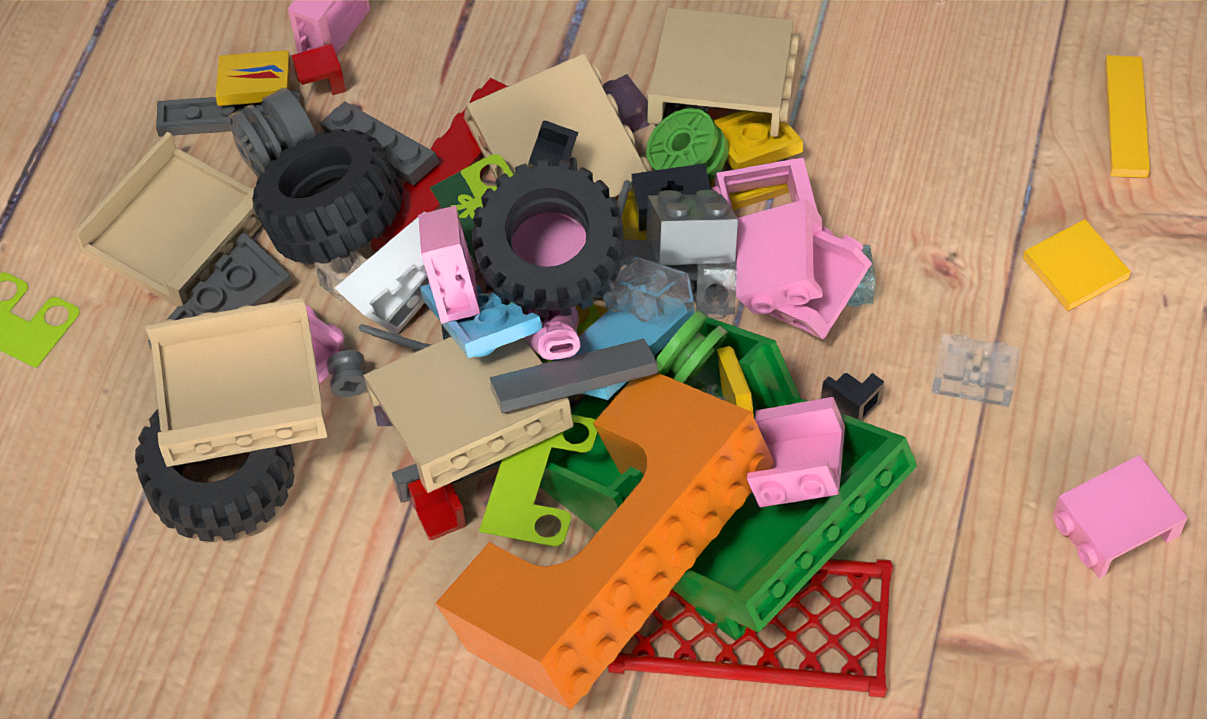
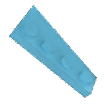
[420,283,543,358]

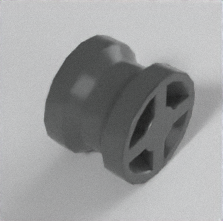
[327,350,367,397]

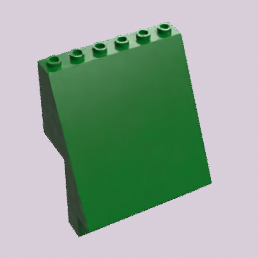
[539,317,917,641]

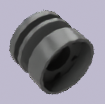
[228,88,316,178]

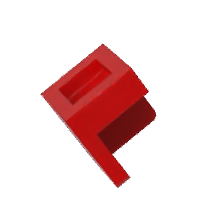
[291,44,346,95]
[408,479,466,541]

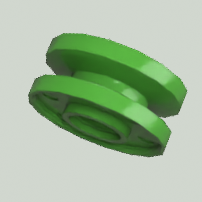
[646,108,729,182]
[656,310,728,386]

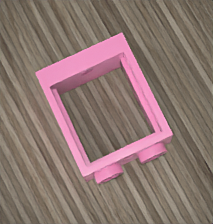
[288,0,370,55]
[710,157,817,211]
[418,206,480,324]

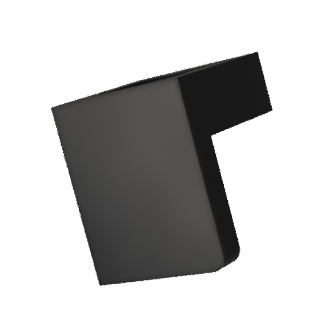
[527,120,579,168]
[821,373,884,421]

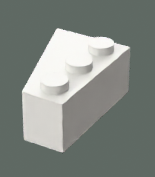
[335,212,430,335]

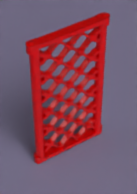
[607,558,894,698]

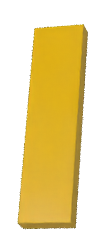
[1104,55,1150,178]

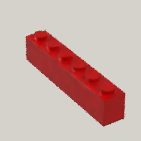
[371,78,508,252]

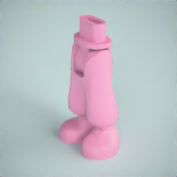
[524,307,580,360]

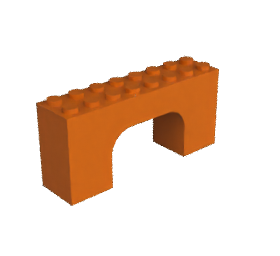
[435,373,775,710]

